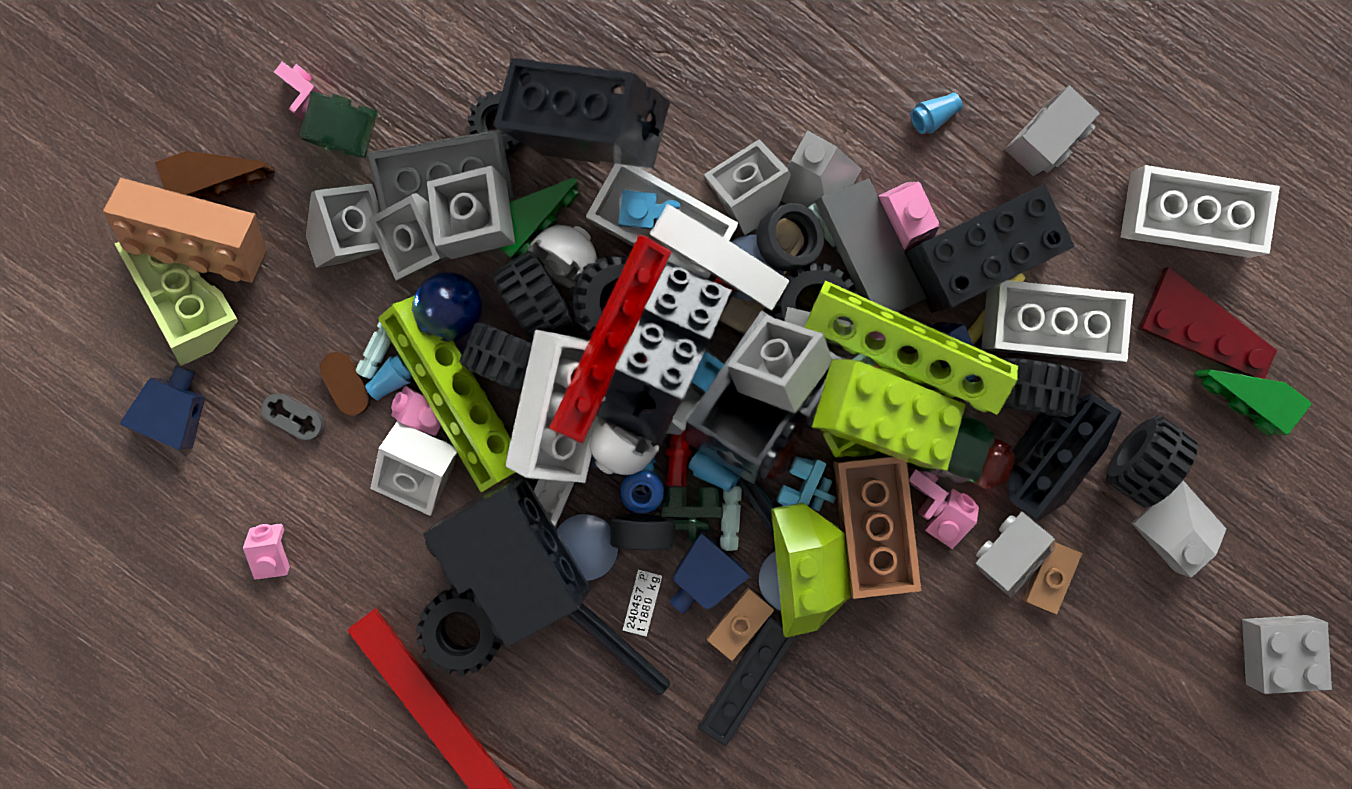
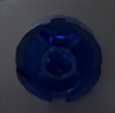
[412,272,482,342]

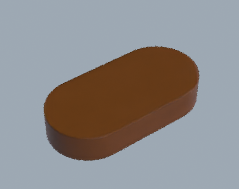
[320,352,371,415]

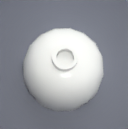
[528,225,597,288]
[590,418,659,475]

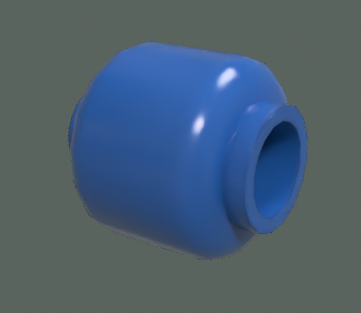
[620,470,664,514]

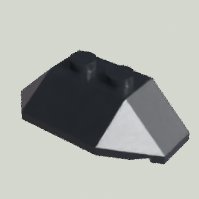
[1006,393,1122,521]

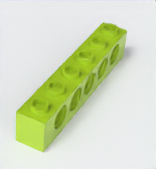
[804,281,1018,415]
[378,292,515,492]

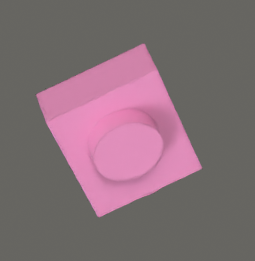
[274,62,323,120]
[391,386,441,436]
[908,467,949,520]
[925,489,979,549]
[243,524,290,580]

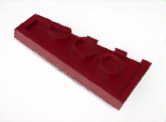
[1138,267,1277,379]

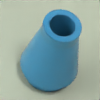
[910,92,963,134]
[365,354,413,400]
[688,451,740,493]

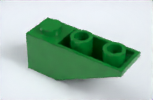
[500,177,579,260]
[1194,370,1312,436]

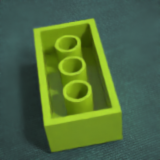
[812,359,966,471]

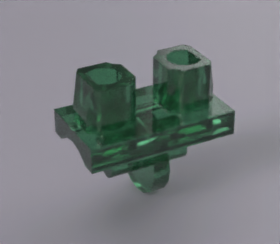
[662,486,723,540]

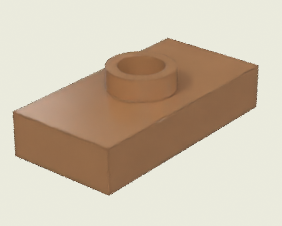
[1023,542,1082,615]
[706,587,774,661]

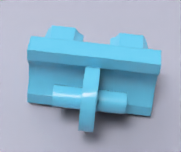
[776,456,836,511]

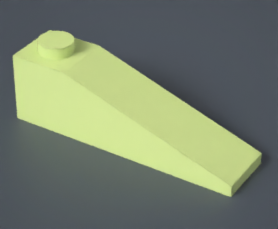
[115,242,238,366]

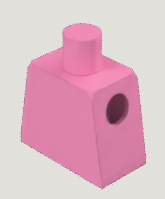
[878,182,940,252]

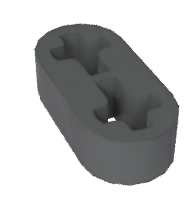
[262,394,325,440]

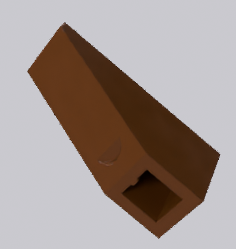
[155,151,275,200]

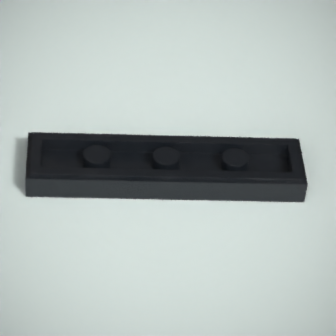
[698,616,797,746]

